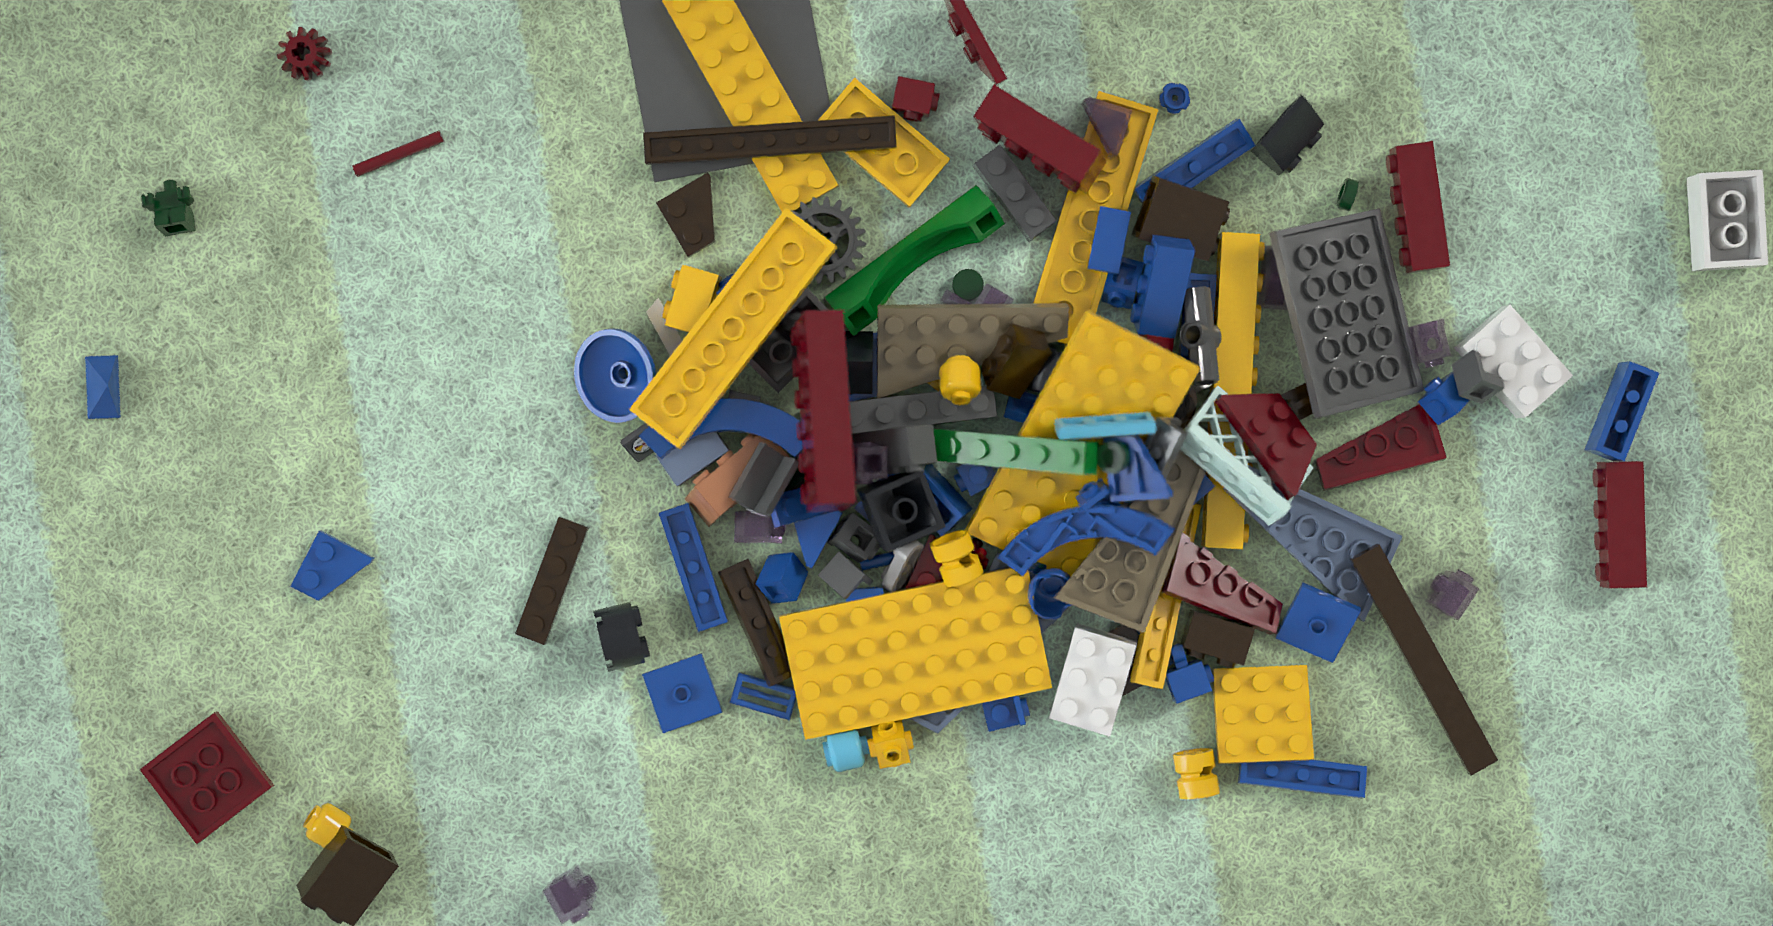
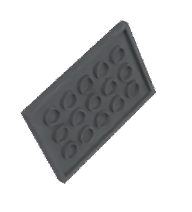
[1269,208,1424,419]

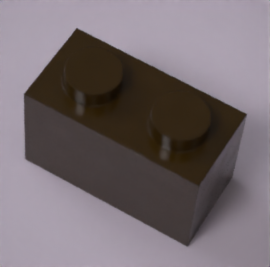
[981,323,1051,399]
[1180,610,1255,669]

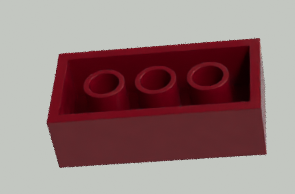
[973,84,1107,194]

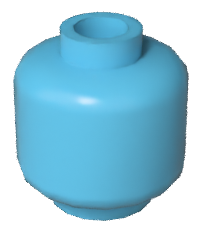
[822,729,870,772]

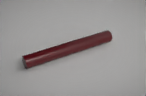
[352,130,445,177]

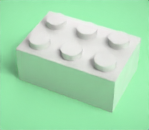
[1687,170,1768,271]
[1454,305,1573,418]
[1049,623,1138,736]

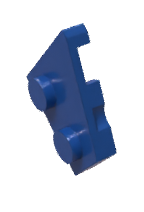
[1103,434,1173,502]
[290,530,375,601]

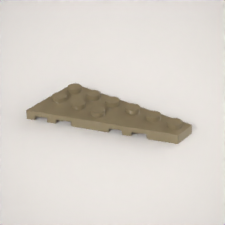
[877,303,1069,399]
[1054,450,1206,633]

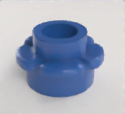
[1159,83,1190,114]

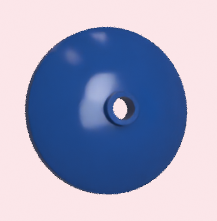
[574,328,656,423]

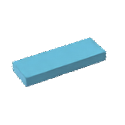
[1054,412,1156,440]

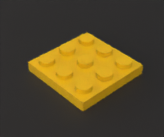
[1212,665,1314,764]

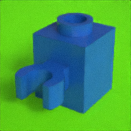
[1165,643,1214,704]

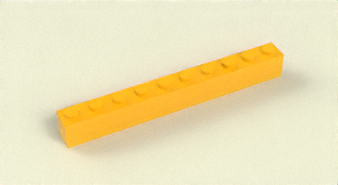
[1201,232,1265,549]

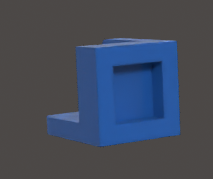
[756,552,808,604]

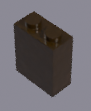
[1131,175,1230,262]
[296,825,399,926]

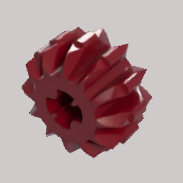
[277,27,332,81]

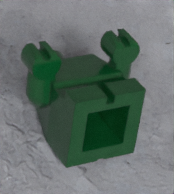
[141,180,196,237]

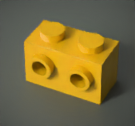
[662,264,722,333]

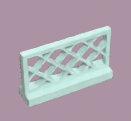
[1180,386,1314,526]

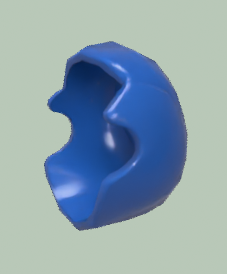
[1027,568,1073,619]

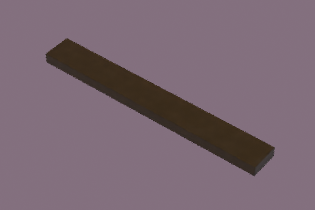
[643,115,897,165]
[1350,543,1498,776]

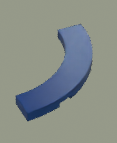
[639,398,803,459]
[997,504,1176,576]

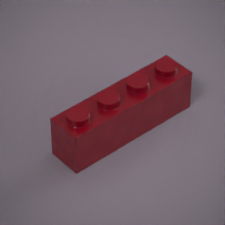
[1386,141,1450,274]
[1592,461,1647,589]

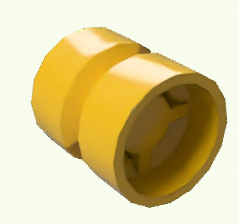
[930,529,984,587]
[1173,748,1220,799]

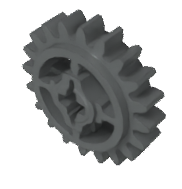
[791,196,866,284]

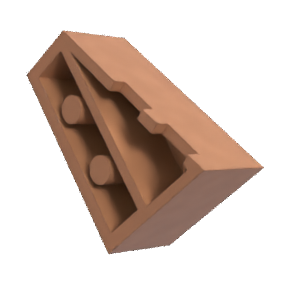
[685,433,789,527]

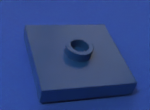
[1276,582,1361,663]
[642,653,723,733]

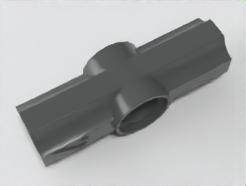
[1180,286,1222,386]

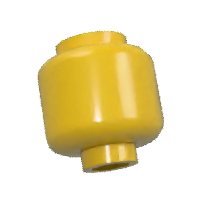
[939,355,981,405]
[303,803,353,848]

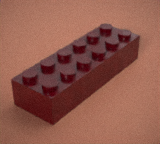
[790,310,856,513]

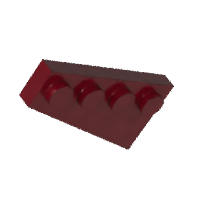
[1315,404,1447,491]

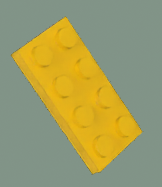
[818,78,950,208]

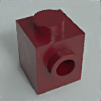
[892,76,940,122]

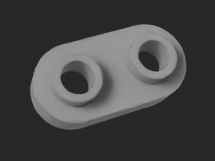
[881,540,924,592]

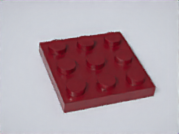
[140,711,275,844]

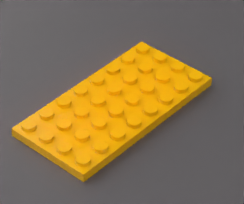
[965,309,1200,576]
[779,567,1052,740]

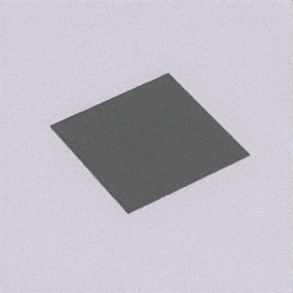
[619,0,830,183]

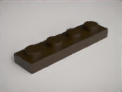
[515,517,589,645]
[718,559,792,687]

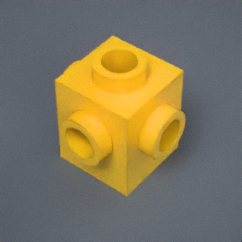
[867,720,914,769]

